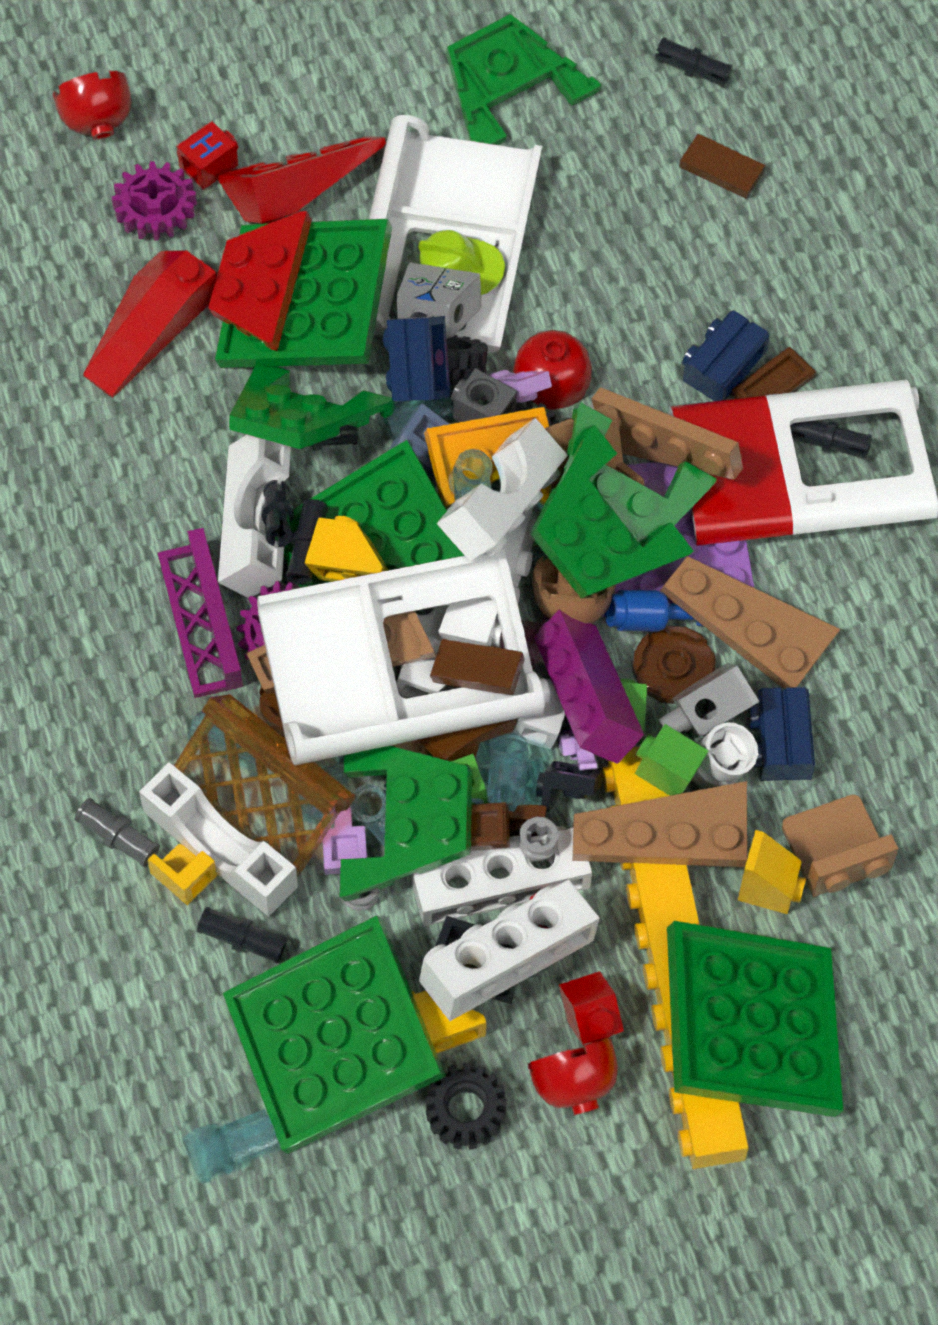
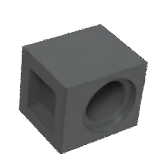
[451,368,517,422]

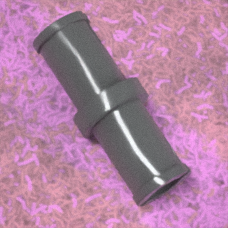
[74,798,160,867]

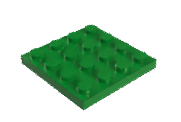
[215,218,392,368]
[275,439,465,588]
[223,915,446,1154]
[667,920,844,1117]

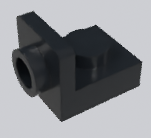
[536,761,604,812]

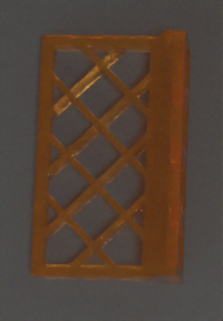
[174,694,356,877]

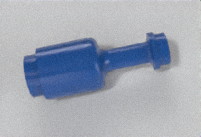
[605,590,703,632]

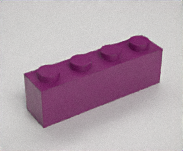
[534,609,644,764]

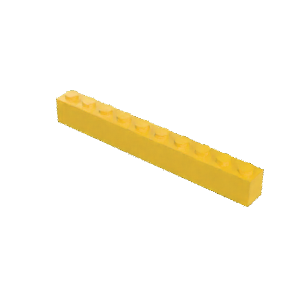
[602,746,749,1169]

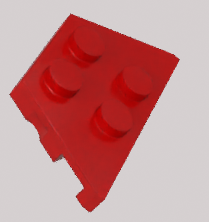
[208,211,312,350]

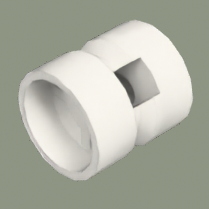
[692,723,758,789]

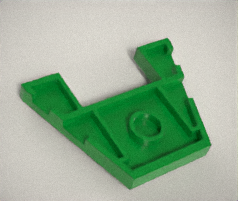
[446,14,602,145]
[229,366,395,449]
[567,402,716,546]
[529,424,694,598]
[339,745,472,901]

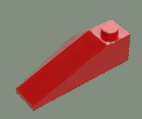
[217,136,386,224]
[83,250,217,398]

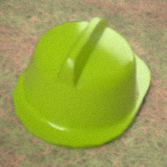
[418,230,505,295]

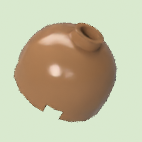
[532,556,616,624]

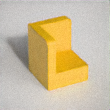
[147,844,217,905]

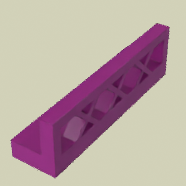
[157,528,243,698]

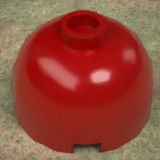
[52,70,132,140]
[513,330,593,410]
[527,1039,618,1116]

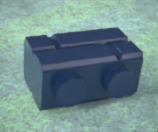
[682,310,770,401]
[383,316,450,401]
[748,687,815,781]

